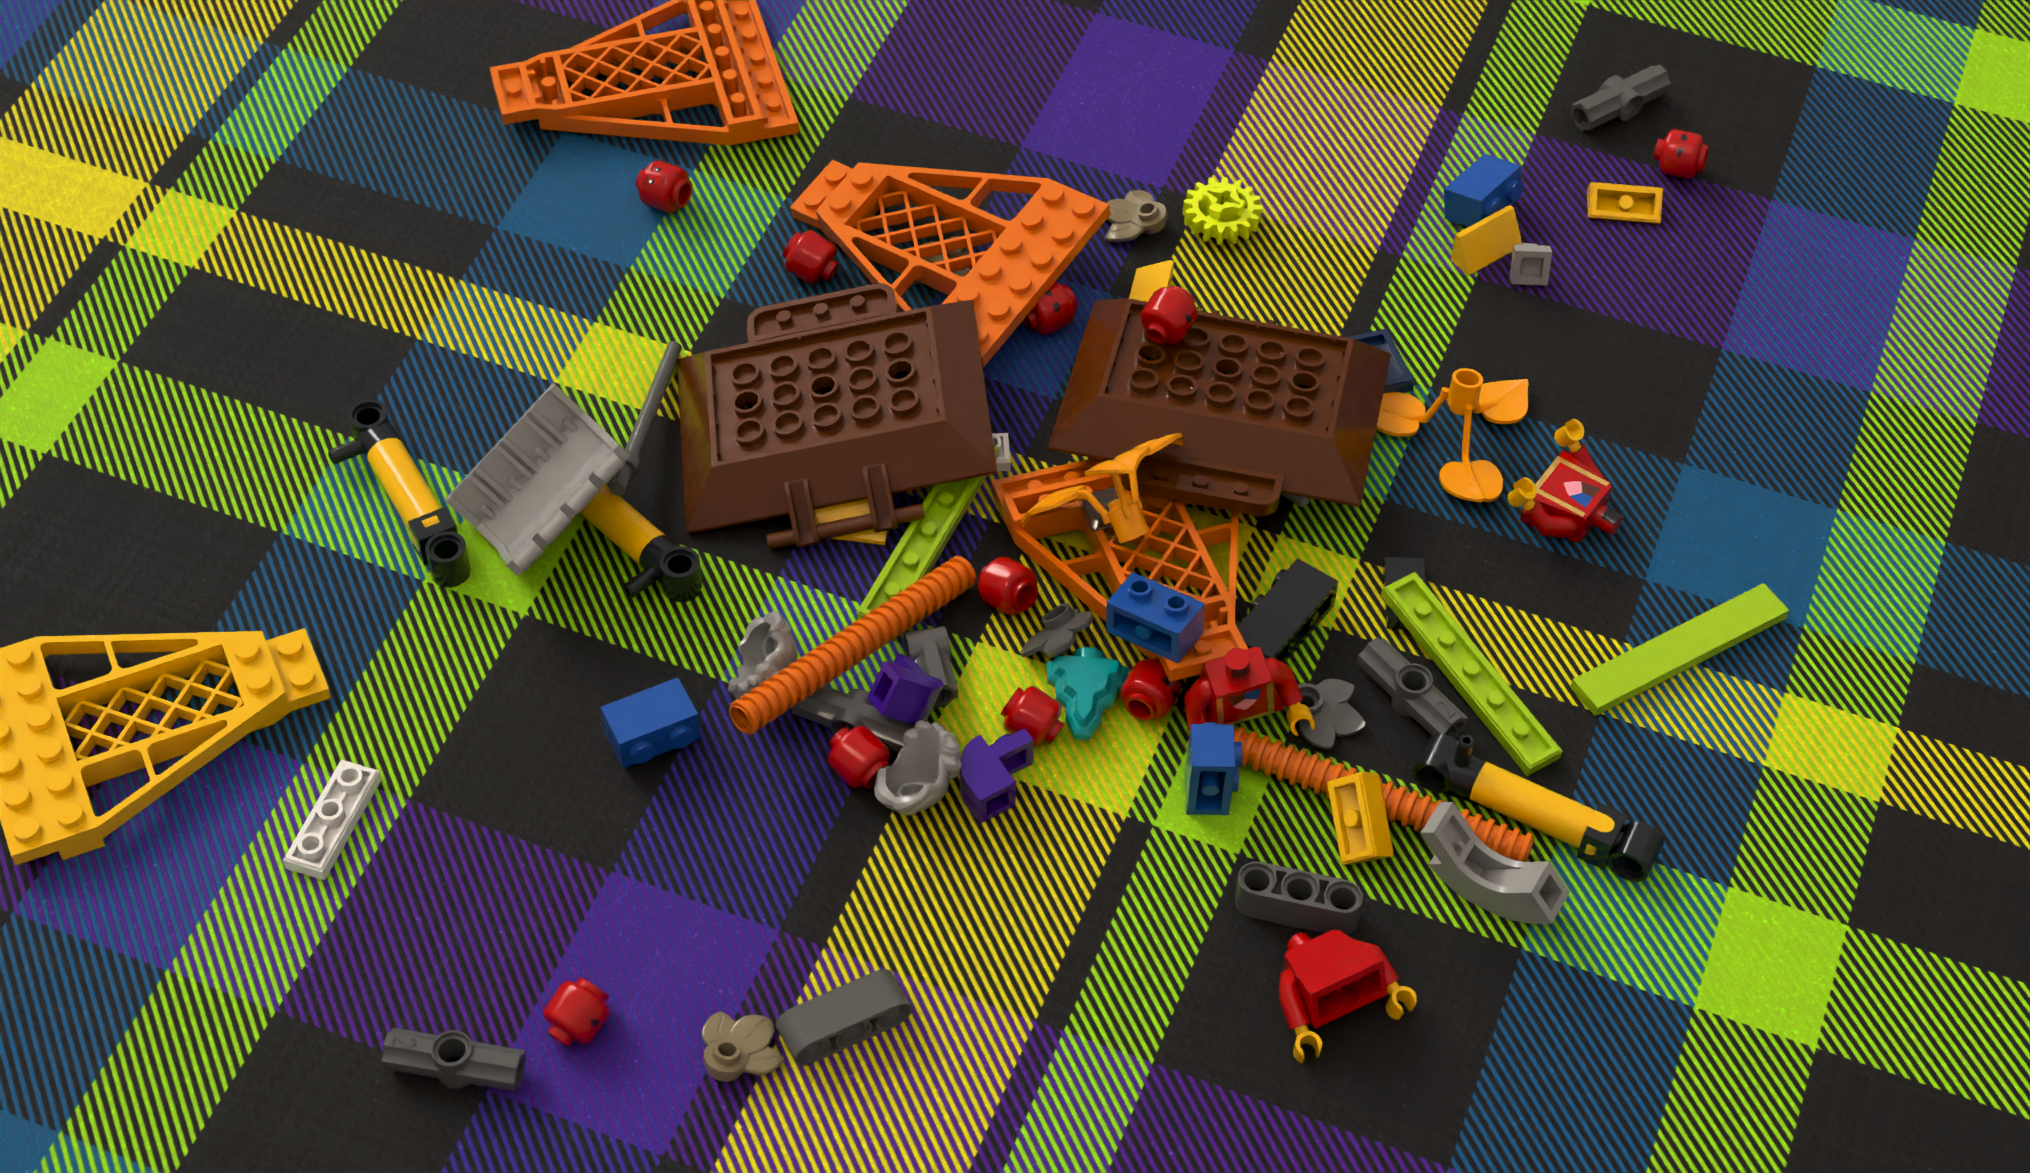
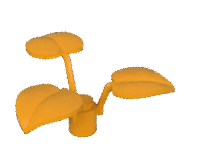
[1376,368,1529,502]
[1021,433,1184,543]

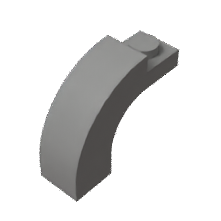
[1421,802,1570,924]

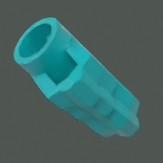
[1047,647,1129,740]

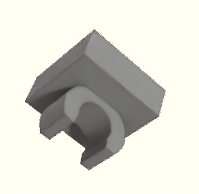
[1509,243,1552,285]

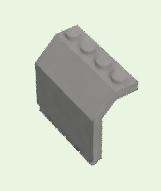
[445,383,630,576]

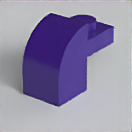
[867,653,944,725]
[960,728,1034,824]

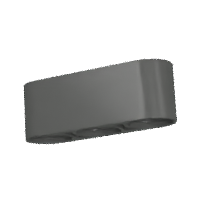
[1235,861,1363,935]
[775,969,912,1066]

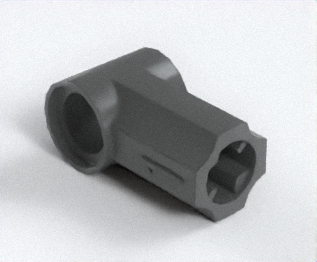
[903,626,958,708]

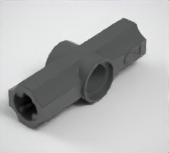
[1570,64,1671,132]
[1357,637,1468,739]
[791,686,915,753]
[381,1028,527,1092]

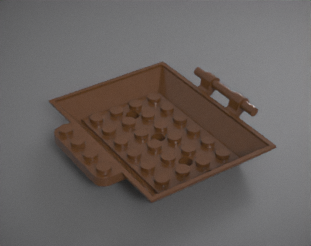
[677,283,998,550]
[1048,298,1391,516]

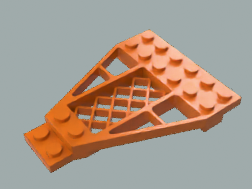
[489,0,799,146]
[789,160,1111,367]
[991,458,1248,682]

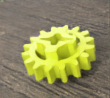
[1182,177,1262,245]

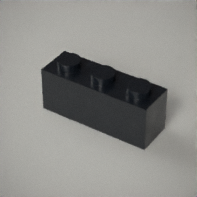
[1235,558,1338,663]

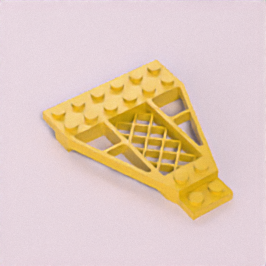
[0,628,331,866]

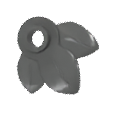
[1020,603,1093,658]
[1286,679,1366,749]

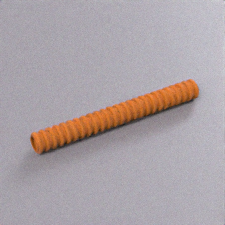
[729,556,976,735]
[1226,722,1534,862]

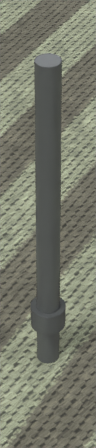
[610,341,682,496]

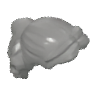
[728,611,798,699]
[874,720,962,815]

